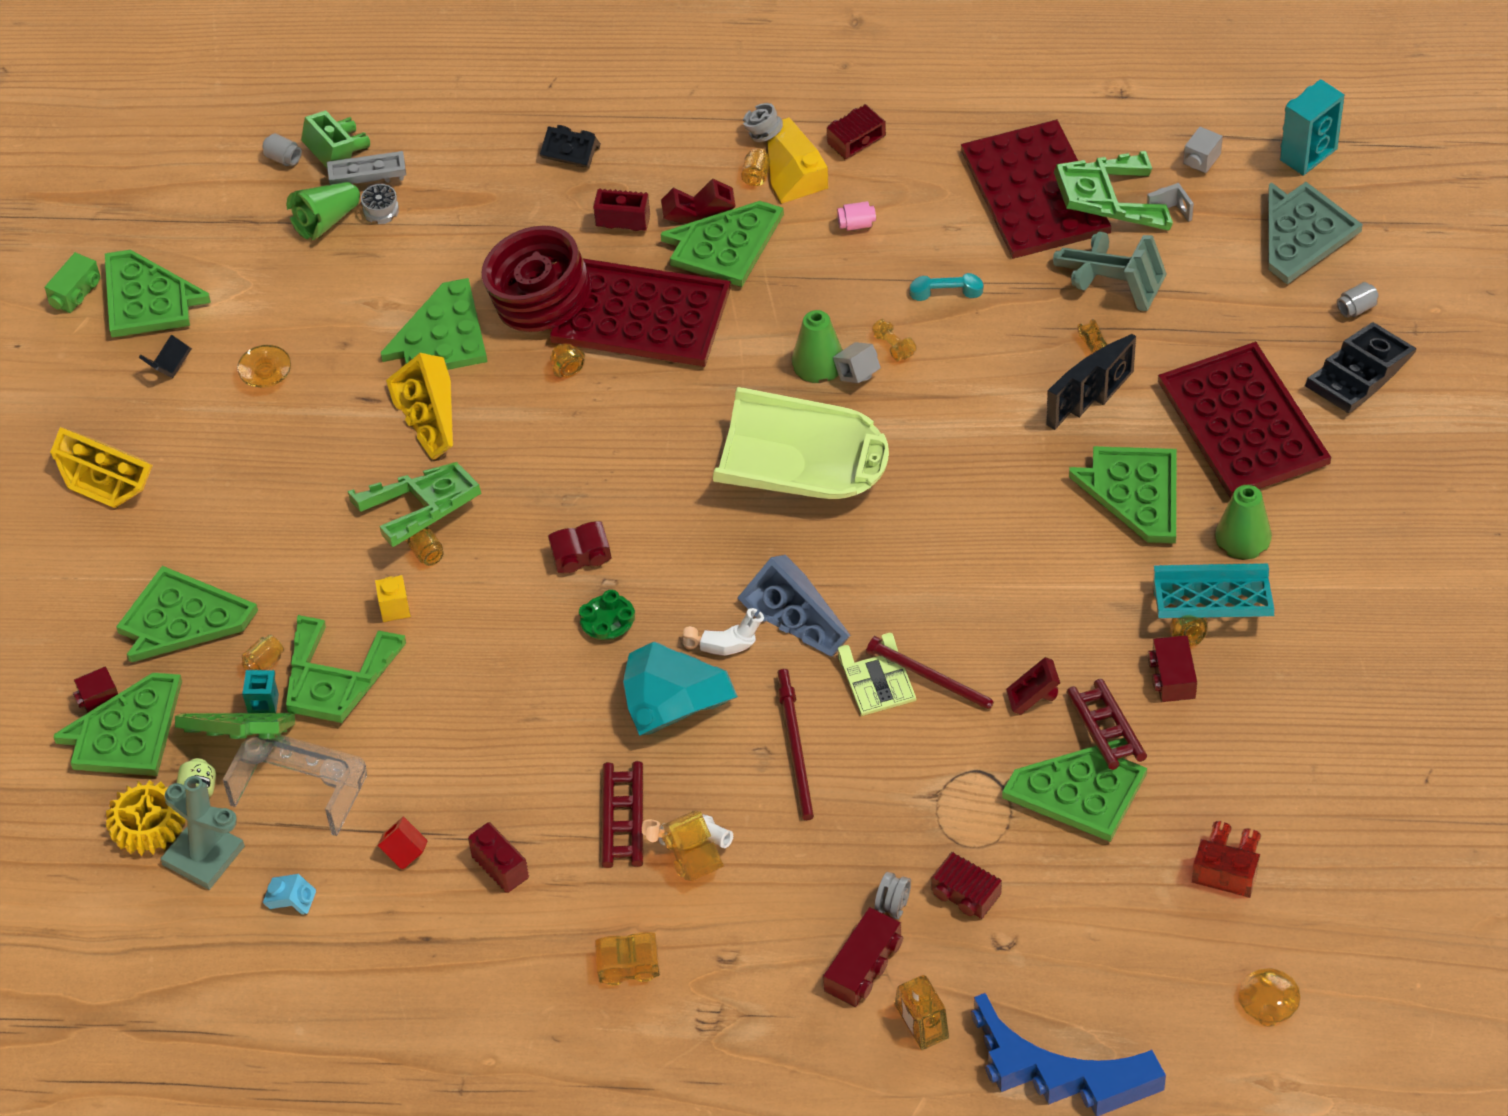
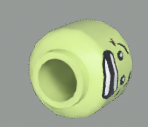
[176,758,216,798]

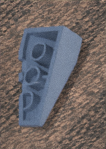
[738,555,851,656]

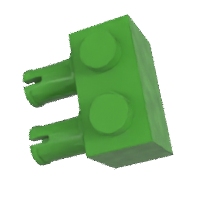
[301,110,370,169]

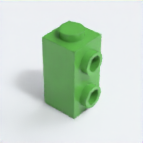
[44,252,101,313]

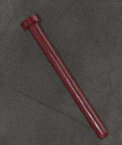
[866,636,994,709]

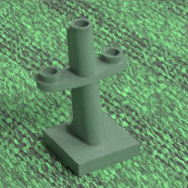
[1053,232,1167,311]
[160,776,245,890]

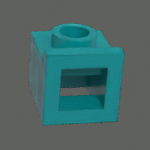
[242,670,279,713]

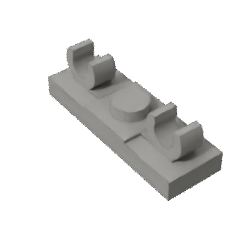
[327,151,406,185]

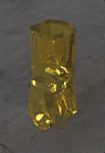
[1077,319,1108,354]

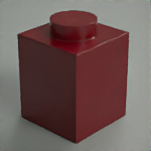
[73,666,118,713]

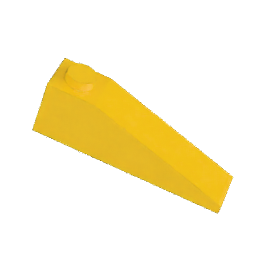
[767,117,828,204]
[386,353,453,460]

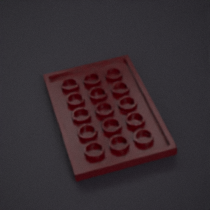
[961,119,1112,259]
[550,258,731,367]
[1158,341,1331,499]

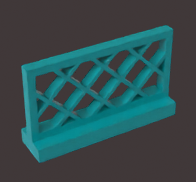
[1153,563,1275,618]

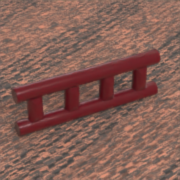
[1066,679,1147,770]
[602,761,643,868]

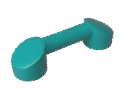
[910,273,984,301]

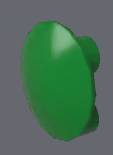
[579,590,635,640]

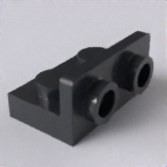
[540,125,601,168]

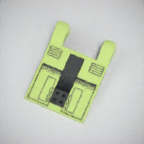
[838,633,916,716]

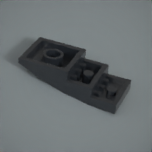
[1305,322,1417,413]
[1046,334,1136,430]

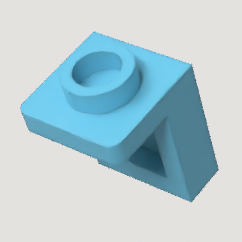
[263,874,316,915]

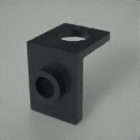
[139,335,192,378]

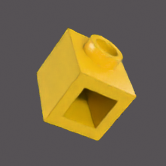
[375,575,411,622]

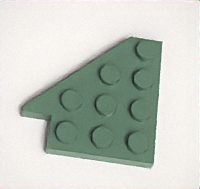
[1268,182,1363,284]

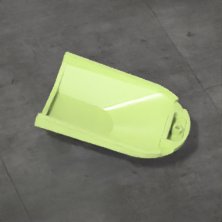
[713,387,889,499]

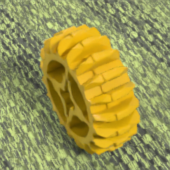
[106,780,186,856]

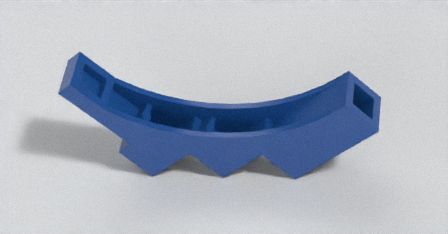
[971,993,1166,1116]

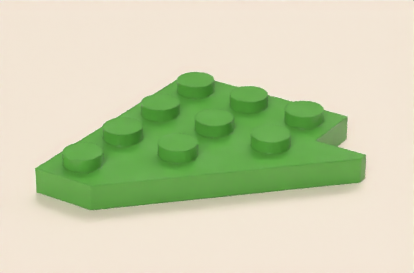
[105,250,211,337]
[381,278,487,370]
[1069,446,1177,543]
[116,566,258,662]
[1002,738,1147,842]

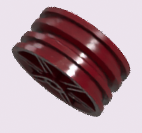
[481,226,592,332]

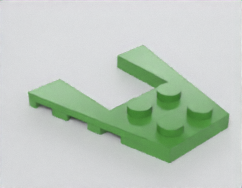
[1054,151,1173,230]
[347,462,481,547]
[286,615,406,723]

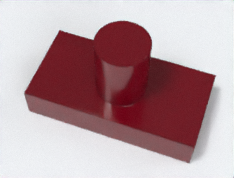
[1006,657,1060,715]

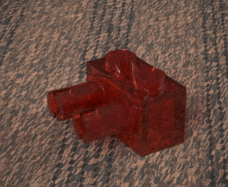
[1191,821,1261,898]

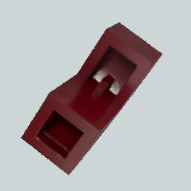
[661,178,736,224]

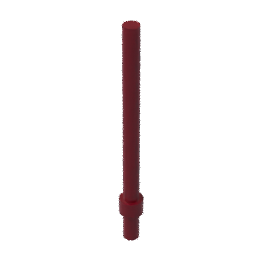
[777,669,814,820]

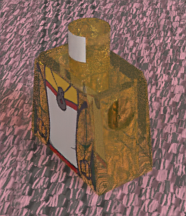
[894,975,949,1050]

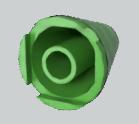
[286,182,360,240]
[792,310,843,383]
[1215,485,1272,560]

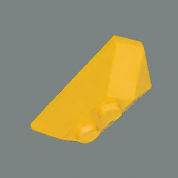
[50,427,153,508]

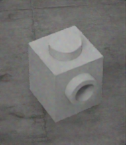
[1183,127,1223,173]
[833,342,881,383]

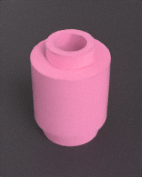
[837,201,876,231]

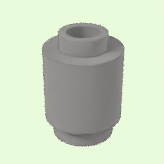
[262,133,302,166]
[1337,282,1378,318]

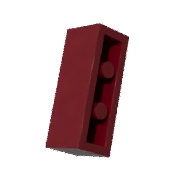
[823,907,903,1007]

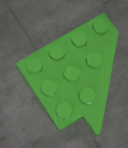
[661,201,784,287]
[53,673,182,776]
[175,713,295,739]

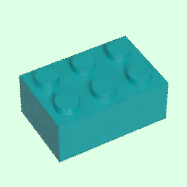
[1280,79,1345,176]

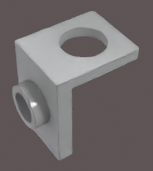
[1147,183,1194,222]

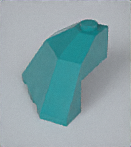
[623,642,738,736]

